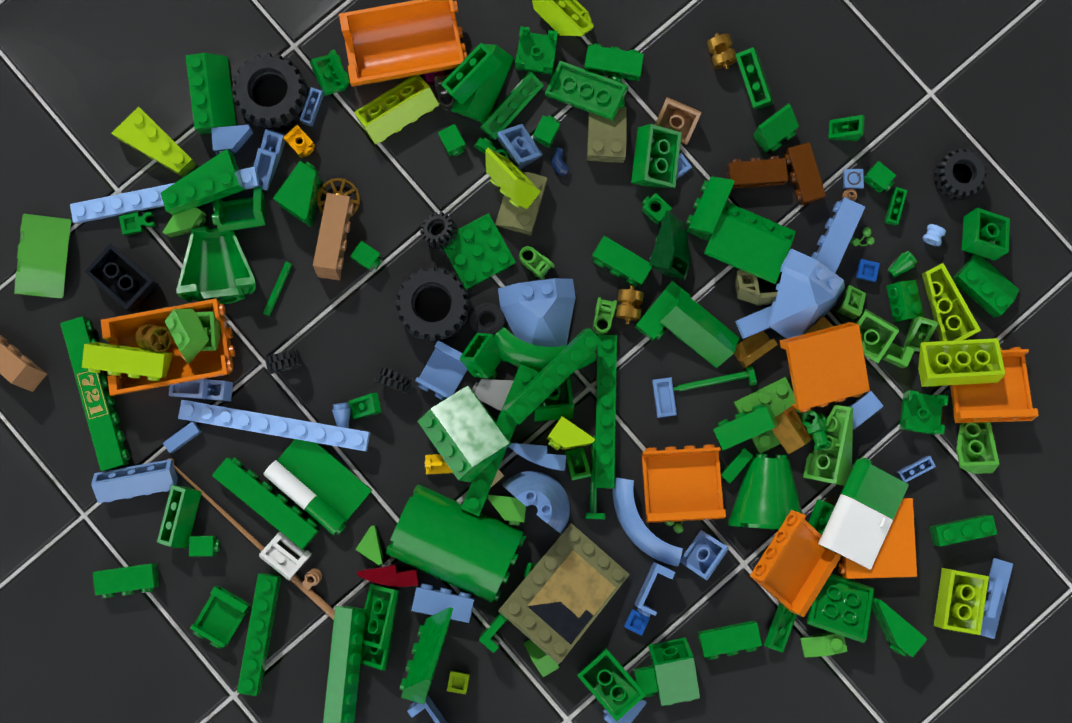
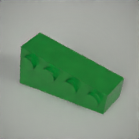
[160,149,245,215]

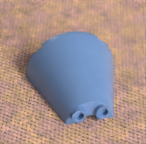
[502,471,570,534]

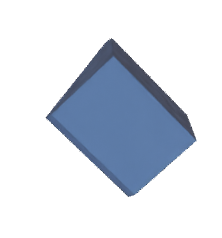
[497,124,543,170]
[680,530,729,580]

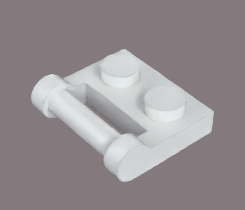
[259,531,312,580]

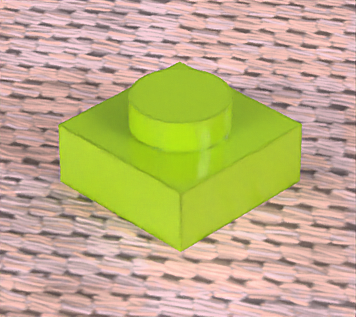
[447,670,470,694]

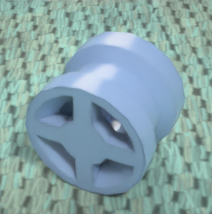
[922,224,946,246]

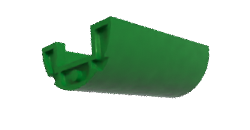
[386,484,526,603]

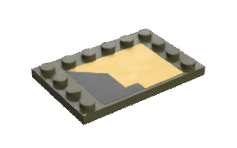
[498,523,630,664]

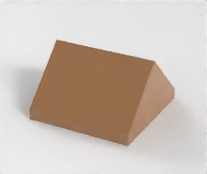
[655,97,702,145]

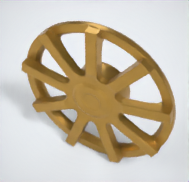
[317,178,360,217]

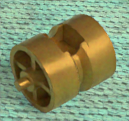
[707,33,737,70]
[616,286,644,324]
[135,324,172,352]

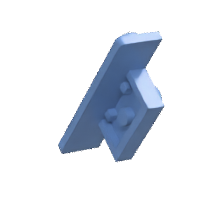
[981,558,1013,639]

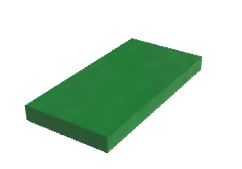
[545,61,629,121]

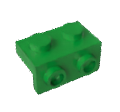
[309,49,350,96]
[886,280,924,322]

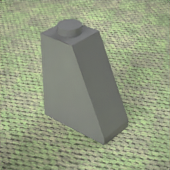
[472,379,514,412]

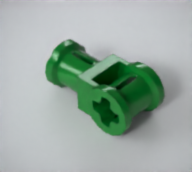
[802,410,832,450]

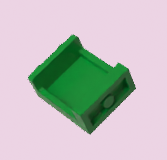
[212,187,266,232]
[190,585,251,648]
[479,613,507,653]

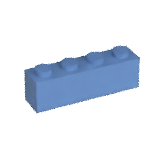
[811,197,865,273]
[91,459,178,503]

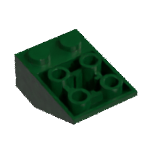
[649,211,691,280]

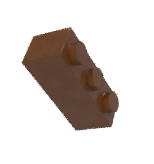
[783,142,826,206]
[726,156,788,189]

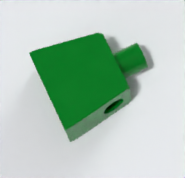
[459,333,501,380]

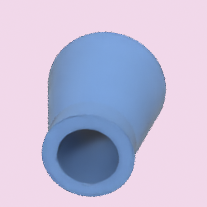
[332,403,351,428]

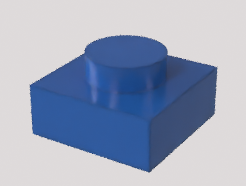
[856,259,880,283]
[624,609,650,636]

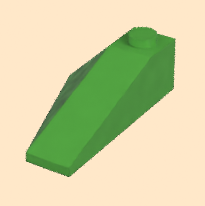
[803,405,853,486]
[956,422,1000,474]

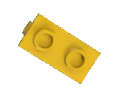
[425,454,453,474]

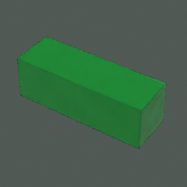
[884,187,907,226]
[721,448,753,483]

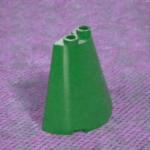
[177,226,256,304]
[728,454,803,529]

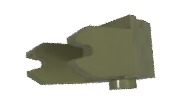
[735,269,777,305]

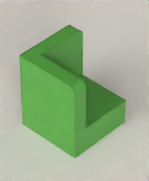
[881,343,915,368]

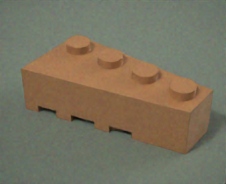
[313,193,354,280]
[0,335,47,392]

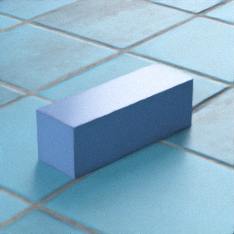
[300,87,324,127]
[163,422,202,453]
[896,456,936,483]

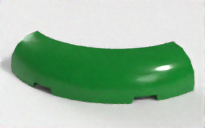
[494,327,596,373]

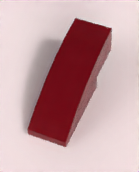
[357,564,420,587]

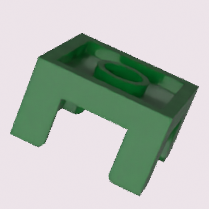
[515,26,558,75]
[899,390,948,435]

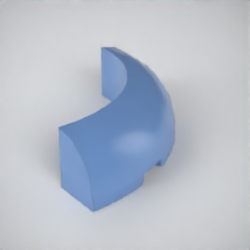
[612,477,683,567]

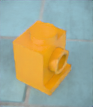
[283,125,315,158]

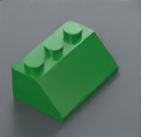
[631,124,682,188]
[685,176,735,240]
[952,254,1019,318]

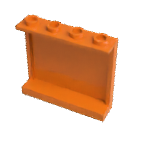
[780,322,870,412]
[950,347,1039,423]
[641,445,726,523]
[839,498,917,579]
[750,510,842,617]

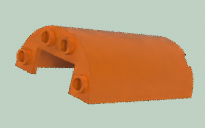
[339,0,467,87]
[101,299,235,396]

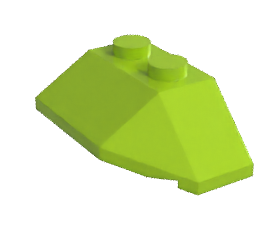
[532,0,594,36]

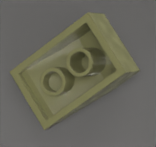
[586,107,627,163]

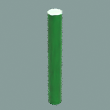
[263,262,293,317]

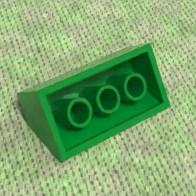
[185,53,237,135]

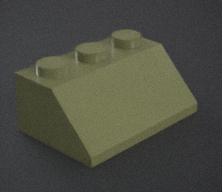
[495,172,547,236]

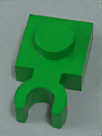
[119,212,156,236]

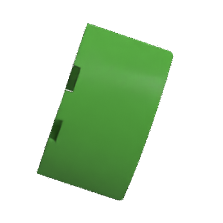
[14,214,71,298]

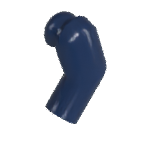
[551,148,569,175]

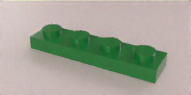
[480,72,544,140]

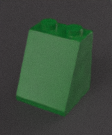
[273,161,322,227]
[648,637,700,706]

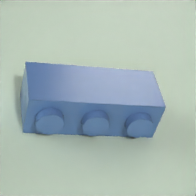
[411,584,475,623]

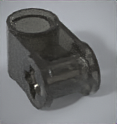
[433,72,455,111]

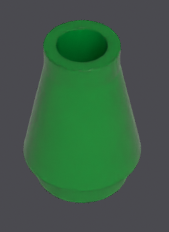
[888,251,917,278]

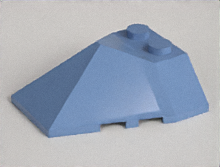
[768,249,845,339]
[498,278,576,347]

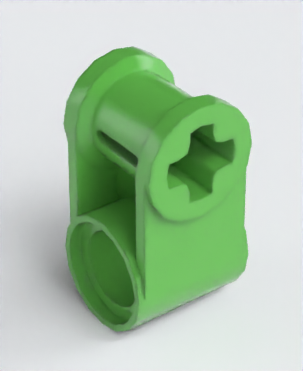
[519,246,555,280]
[593,297,617,335]

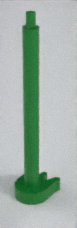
[673,366,757,392]
[585,436,605,520]

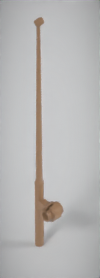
[167,459,335,620]

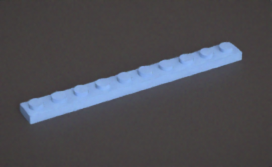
[70,167,260,224]
[178,400,370,451]

